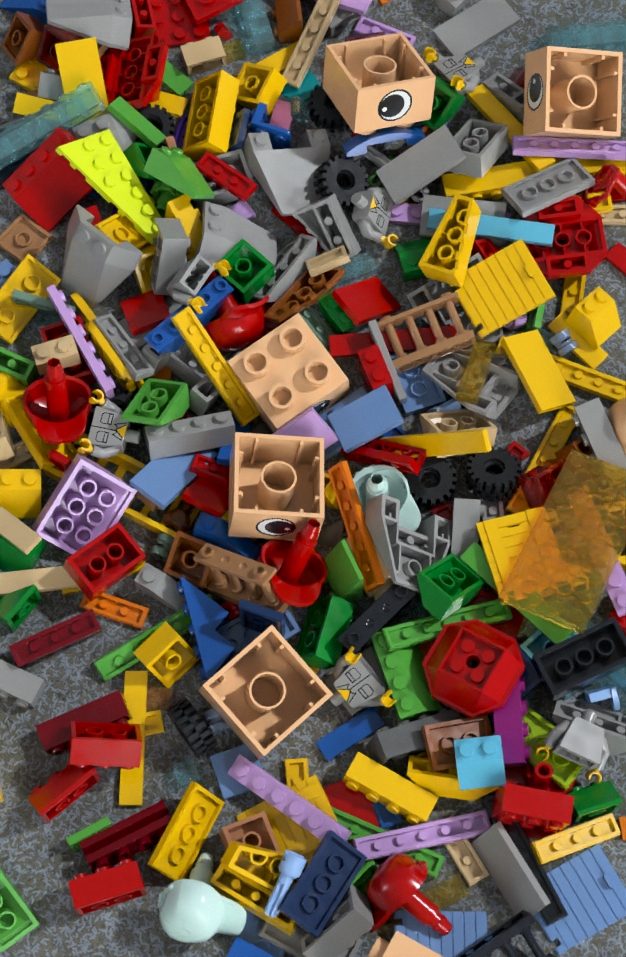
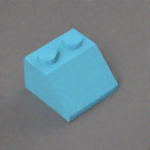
[454,735,506,790]

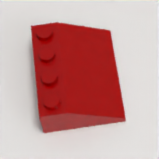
[2,127,94,233]

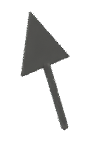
[318,519,348,547]

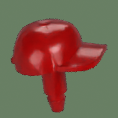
[204,271,270,352]
[23,358,92,444]
[257,519,328,607]
[366,854,453,936]

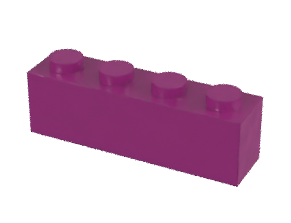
[493,677,531,768]

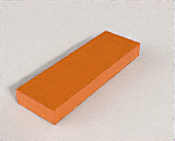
[79,593,150,630]

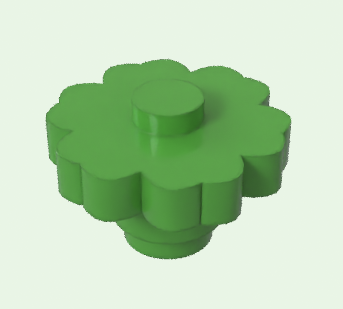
[150,181,191,218]

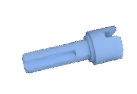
[264,850,307,918]

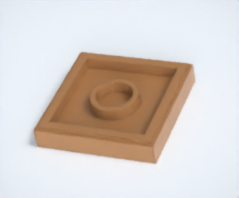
[0,213,54,263]

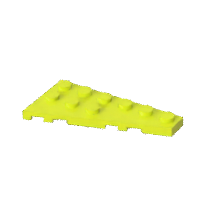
[56,129,161,245]

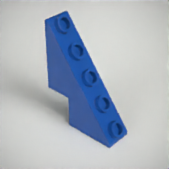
[143,275,234,353]
[176,576,236,682]

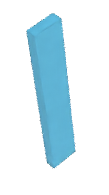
[427,208,555,247]

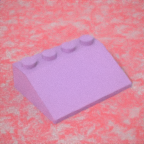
[32,453,137,555]

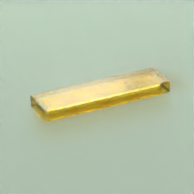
[456,339,496,405]
[381,874,470,938]

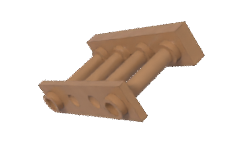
[377,292,476,374]
[193,543,289,613]

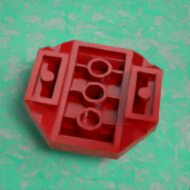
[100,34,169,109]
[522,195,608,280]
[422,619,525,719]

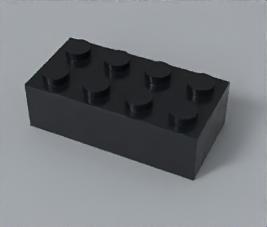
[531,616,626,702]

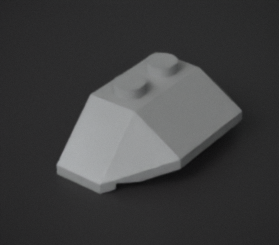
[70,112,138,152]
[253,234,317,302]
[552,699,626,756]

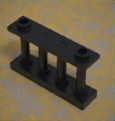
[337,583,417,656]
[456,910,556,957]

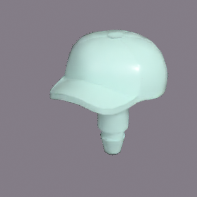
[353,464,421,532]
[157,852,247,943]

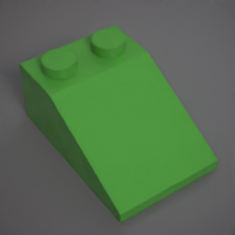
[143,146,215,199]
[121,378,191,426]
[323,539,364,603]
[0,867,40,953]

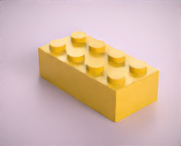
[182,70,240,161]

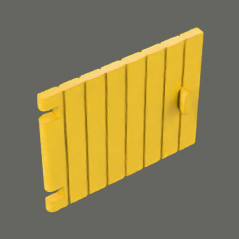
[449,238,556,339]
[476,506,571,605]
[236,774,338,859]

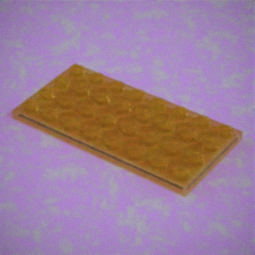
[498,449,626,635]

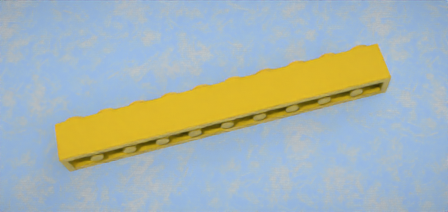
[440,157,626,200]

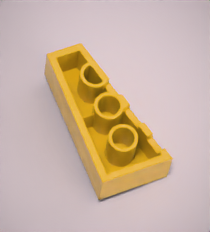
[165,194,205,285]
[418,194,481,288]
[221,840,309,893]

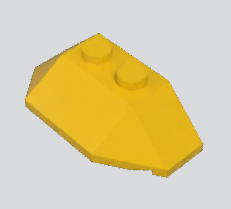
[407,751,499,801]

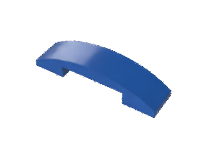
[342,126,426,157]

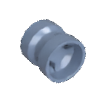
[549,328,578,358]
[203,708,231,736]

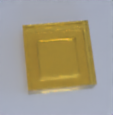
[222,39,246,63]

